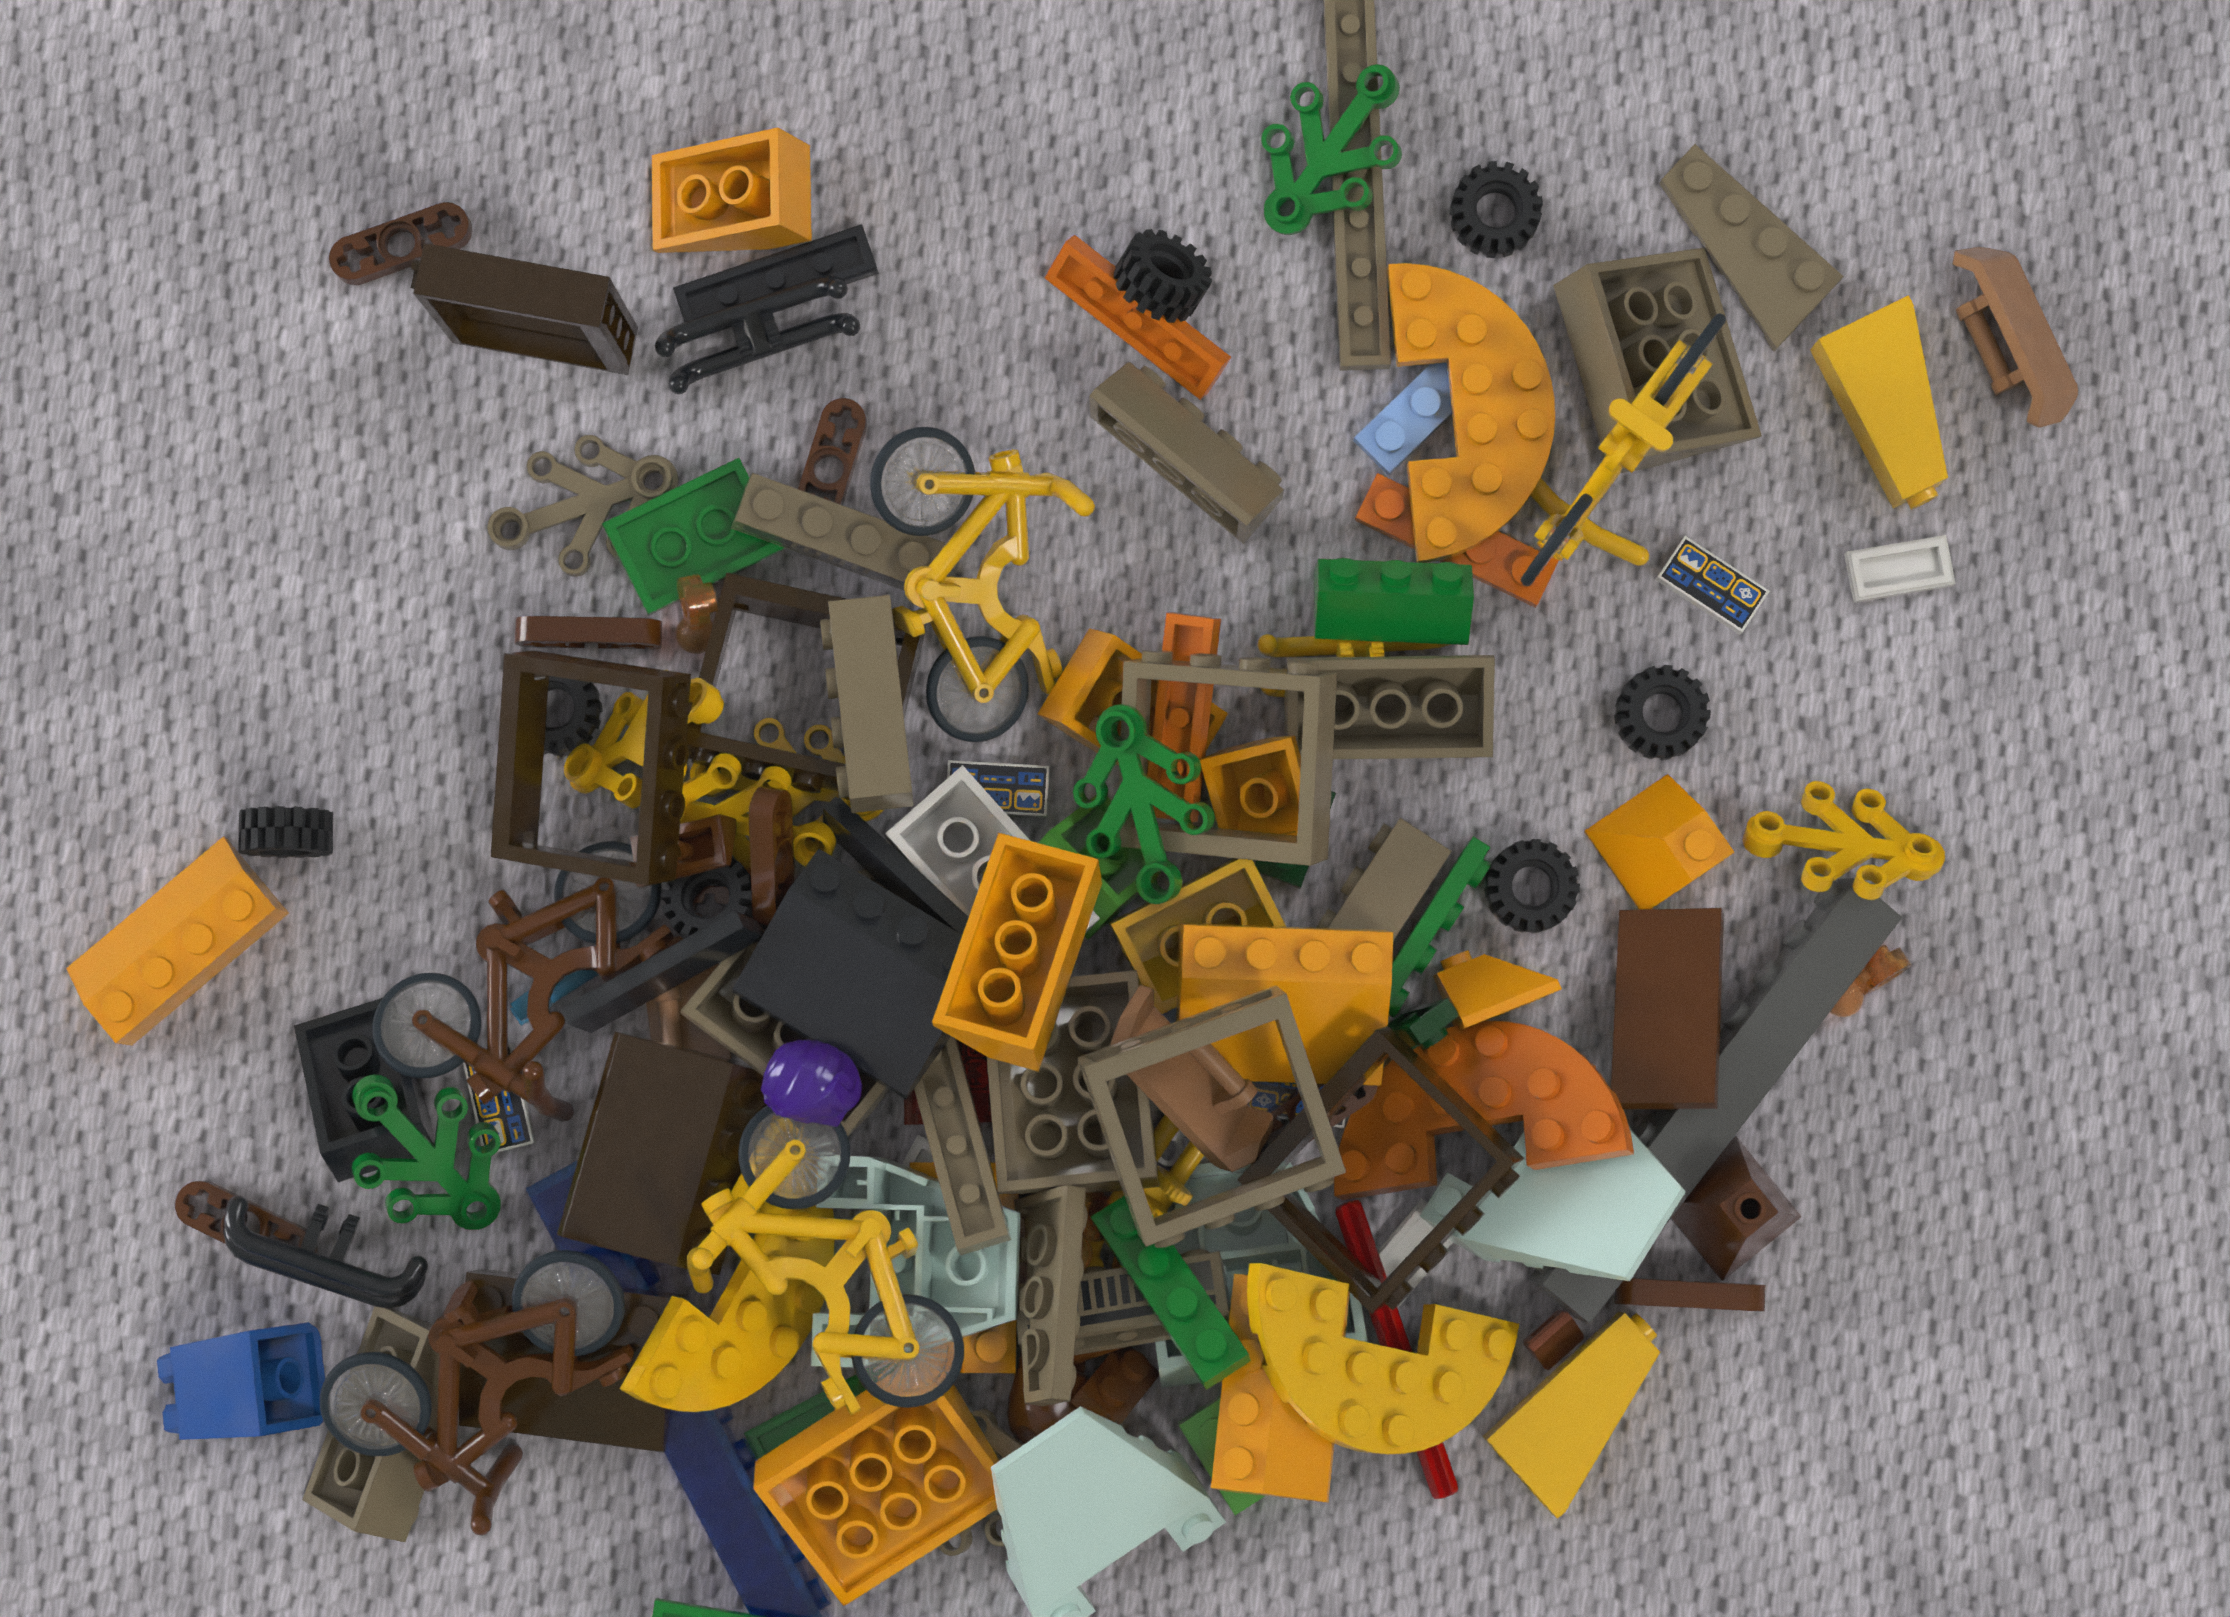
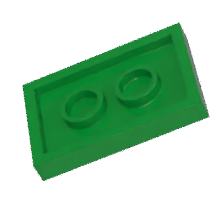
[602,458,785,616]

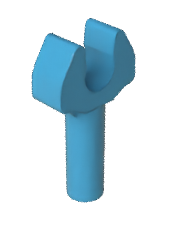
[510,970,599,1026]

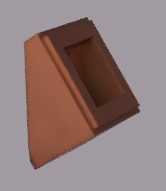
[1523,1310,1584,1371]

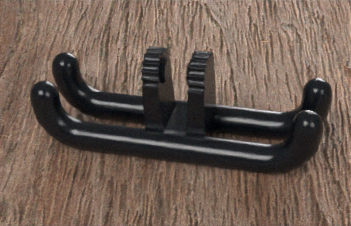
[655,276,860,394]
[223,1196,428,1309]

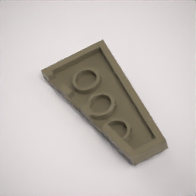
[1659,144,1844,352]
[1014,1184,1088,1406]

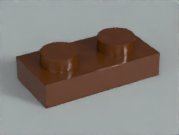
[1070,1346,1160,1425]

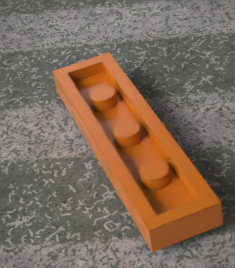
[1044,235,1232,400]
[1355,473,1559,608]
[1148,612,1221,823]

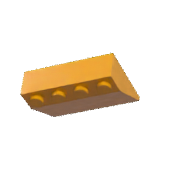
[1176,923,1394,1086]
[753,1351,999,1606]

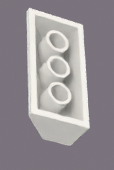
[885,765,1100,932]

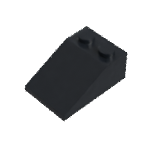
[294,998,435,1182]

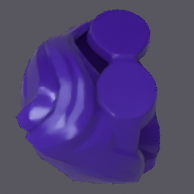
[761,1039,862,1128]

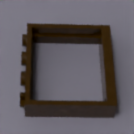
[410,243,638,375]
[686,573,926,801]
[491,650,693,886]
[1237,1026,1524,1314]

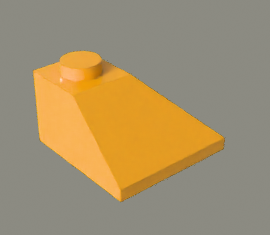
[1200,735,1301,858]
[1584,774,1735,910]
[1433,950,1562,1030]

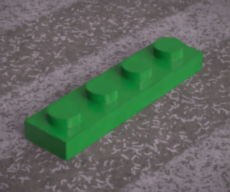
[1389,836,1491,1018]
[1091,1196,1251,1390]

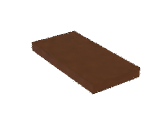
[1611,908,1724,1109]

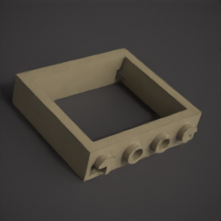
[1118,650,1337,866]
[1077,985,1346,1248]

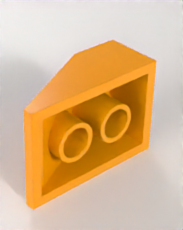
[652,127,812,253]
[1037,628,1228,776]

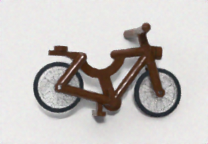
[373,841,674,1122]
[320,1250,635,1536]

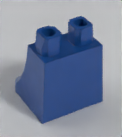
[157,1322,325,1440]

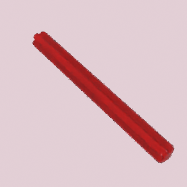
[1335,1200,1458,1499]

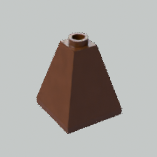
[1671,1136,1802,1281]

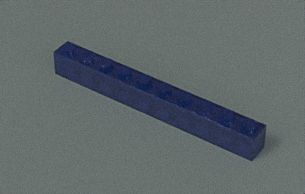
[525,1160,832,1617]

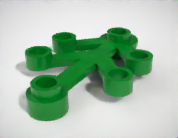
[1261,64,1402,235]
[1073,704,1215,904]
[352,1075,501,1230]

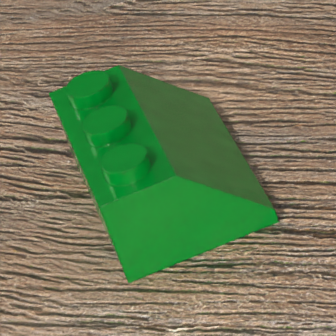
[1314,558,1474,645]

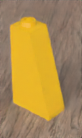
[1810,295,1948,510]
[1482,1311,1660,1519]

